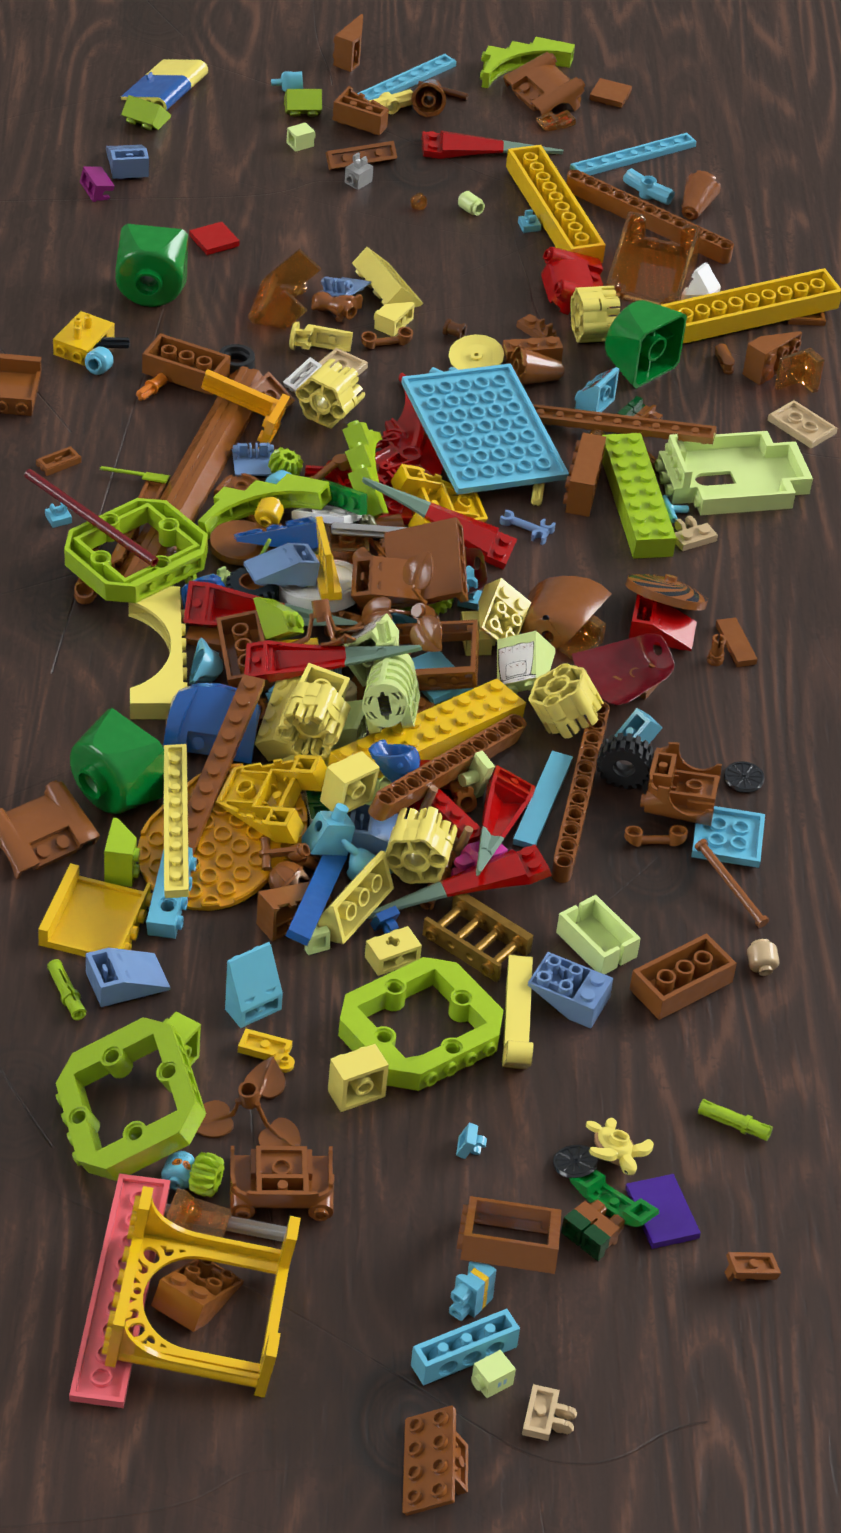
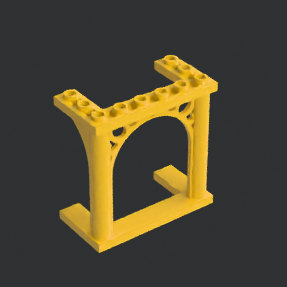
[102,1186,301,1398]

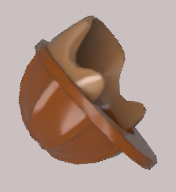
[268,861,310,889]

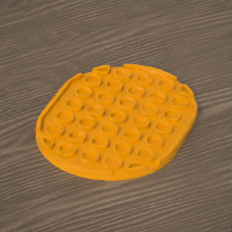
[137,763,308,911]

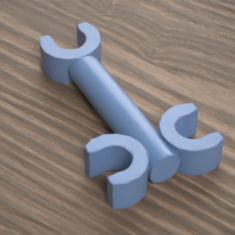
[500,510,555,545]

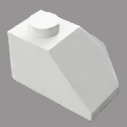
[681,263,721,300]

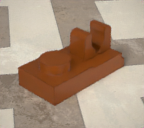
[516,314,557,338]
[725,1252,781,1281]

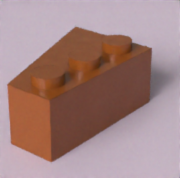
[333,86,389,135]
[256,882,332,942]

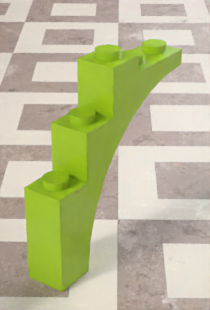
[480,37,575,88]
[342,420,389,518]
[198,473,332,539]

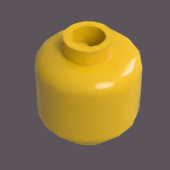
[254,497,284,528]

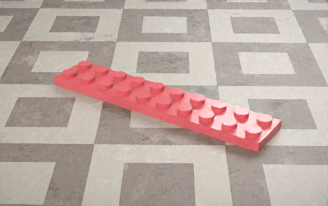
[69,1173,170,1408]

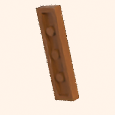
[325,141,397,170]

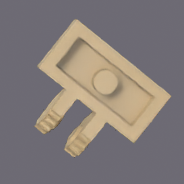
[674,516,718,551]
[522,1384,577,1441]

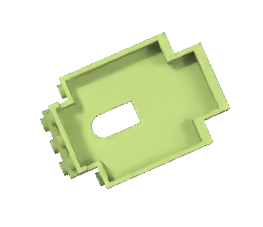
[655,431,813,515]

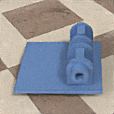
[320,276,371,297]
[232,443,274,476]

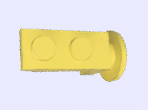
[289,322,353,352]

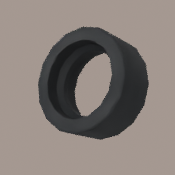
[219,344,255,376]

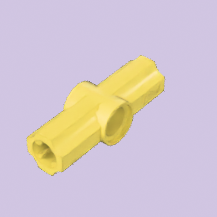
[369,89,413,114]

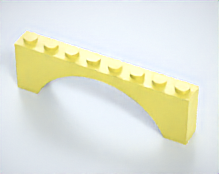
[129,586,187,719]

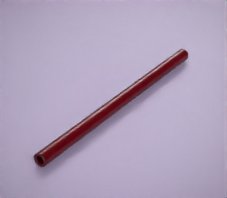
[24,469,159,567]

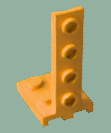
[201,369,290,449]

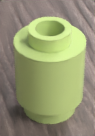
[458,191,485,216]

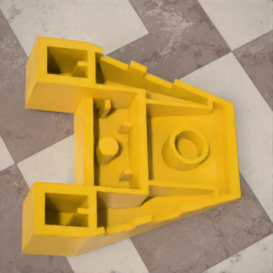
[391,464,488,527]
[216,755,327,844]

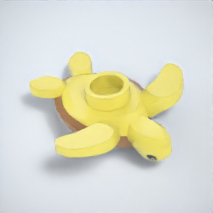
[586,1118,654,1175]

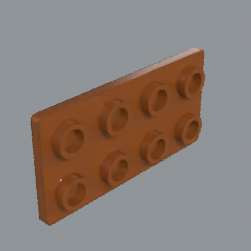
[403,1405,468,1516]

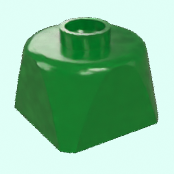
[115,224,188,307]
[605,300,687,389]
[70,708,164,814]

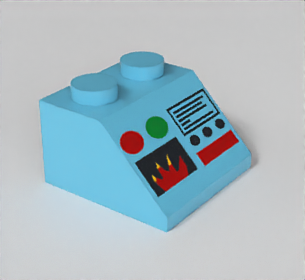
[575,367,619,412]

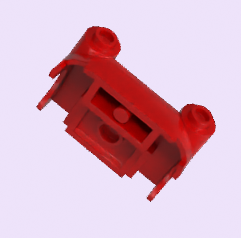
[541,247,611,315]

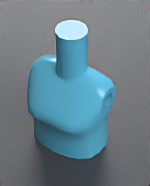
[271,71,303,92]

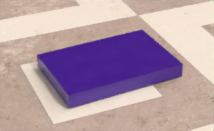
[625,1174,701,1249]

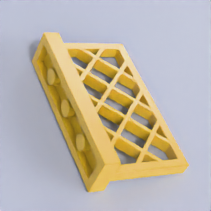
[316,516,342,601]

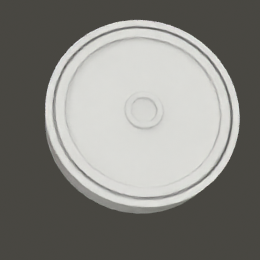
[279,560,356,612]

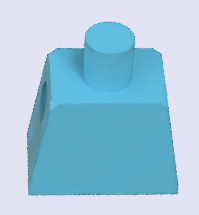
[302,803,355,856]

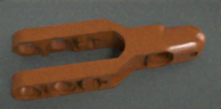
[74,515,140,605]

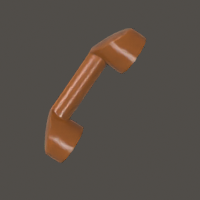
[361,327,413,349]
[309,454,350,480]
[624,825,688,847]

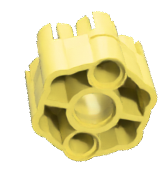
[571,286,620,343]
[296,359,365,428]
[528,663,604,738]
[275,682,351,758]
[385,807,457,884]

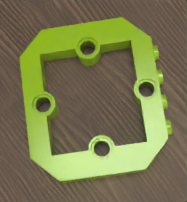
[64,498,208,603]
[338,957,504,1091]
[56,1017,206,1181]

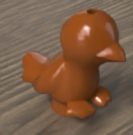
[311,291,363,323]

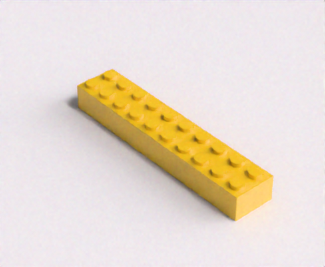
[506,145,606,263]
[661,268,841,344]
[328,678,526,778]

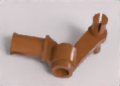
[259,837,320,871]

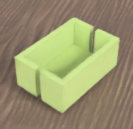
[556,895,641,974]

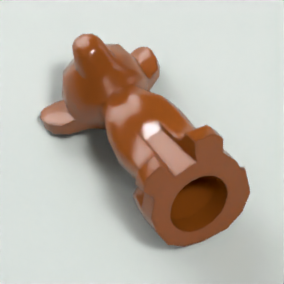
[439,778,477,813]

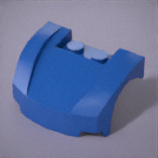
[163,683,261,764]

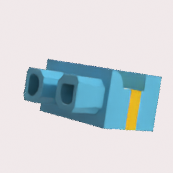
[449,1261,496,1321]

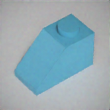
[615,708,663,745]

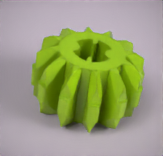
[268,447,304,475]
[188,1152,225,1197]

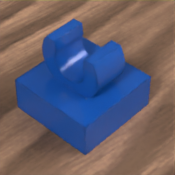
[370,905,400,934]

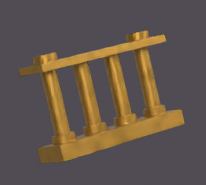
[422,893,534,982]

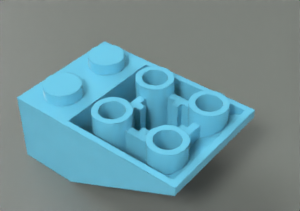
[225,942,283,1028]

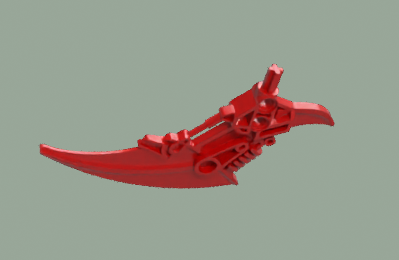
[305,373,443,489]

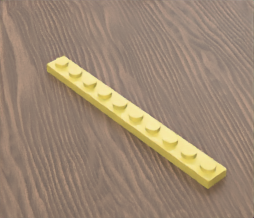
[164,744,189,898]

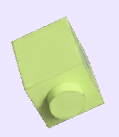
[287,123,316,152]
[471,1350,516,1398]

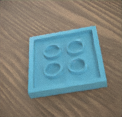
[691,806,765,868]

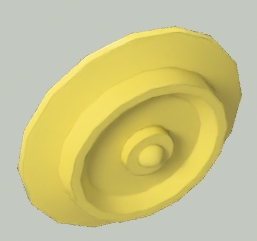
[448,334,504,370]

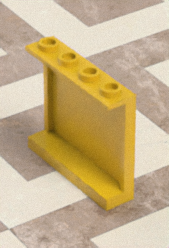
[38,863,153,957]

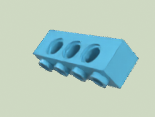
[146,847,197,939]
[411,1309,520,1386]

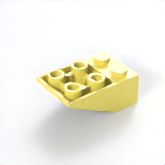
[478,578,531,642]

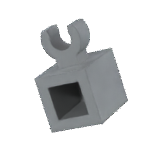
[345,152,373,190]

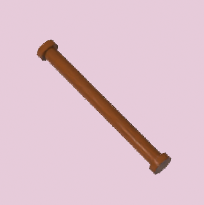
[695,839,769,928]

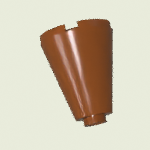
[411,79,446,117]
[682,170,721,220]
[510,347,564,385]

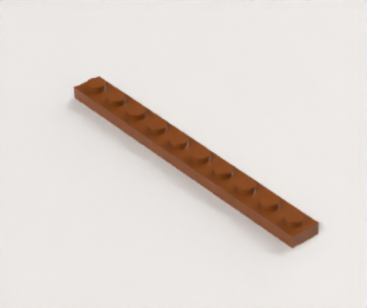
[533,404,717,445]
[188,674,265,855]

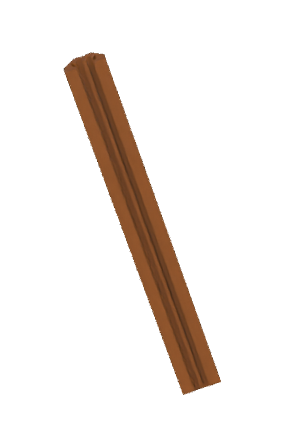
[118,366,263,578]

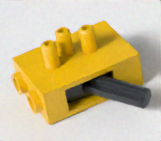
[53,311,130,366]

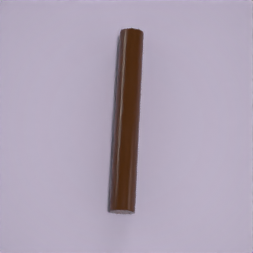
[418,81,468,100]

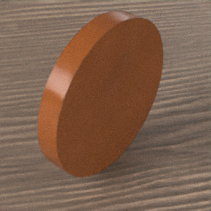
[210,520,266,566]

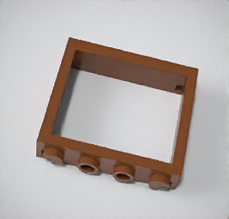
[395,620,479,691]
[457,1196,562,1274]

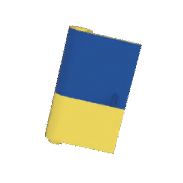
[121,59,208,111]

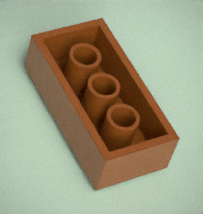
[142,333,231,396]
[563,433,606,517]
[216,610,274,691]
[629,933,737,1020]

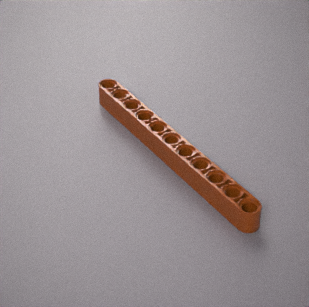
[566,170,734,264]
[551,702,610,883]
[368,714,527,821]

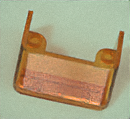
[248,249,321,329]

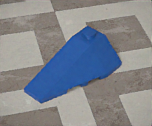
[233,516,318,552]

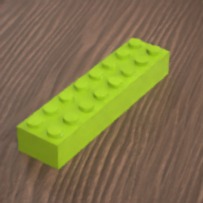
[602,433,676,559]

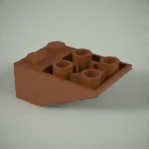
[333,14,363,72]
[742,331,802,385]
[351,556,421,608]
[151,1259,244,1332]

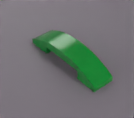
[570,1169,659,1227]

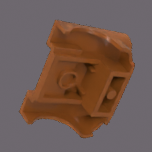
[503,52,585,120]
[640,742,722,826]
[0,780,100,879]
[230,1146,334,1221]

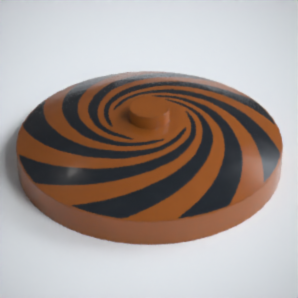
[625,574,708,611]

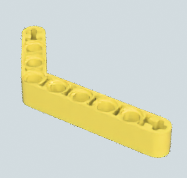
[502,955,533,1069]

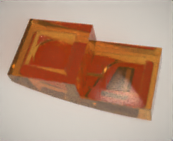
[536,110,576,131]

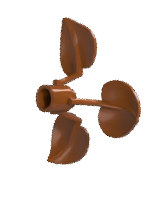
[361,551,442,652]
[269,599,364,646]
[197,1057,301,1146]

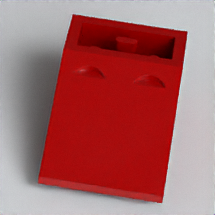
[629,594,697,651]

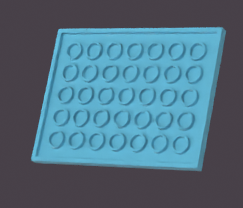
[401,364,569,495]

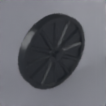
[724,761,764,792]
[553,1145,599,1178]

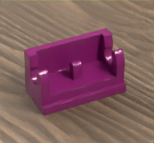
[80,167,115,202]

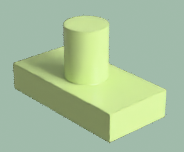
[458,751,495,798]

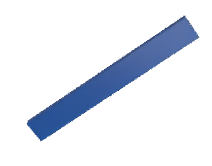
[285,852,349,946]

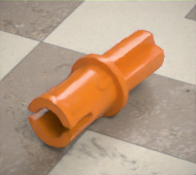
[136,373,168,401]

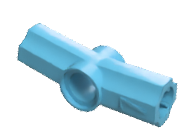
[623,168,675,205]

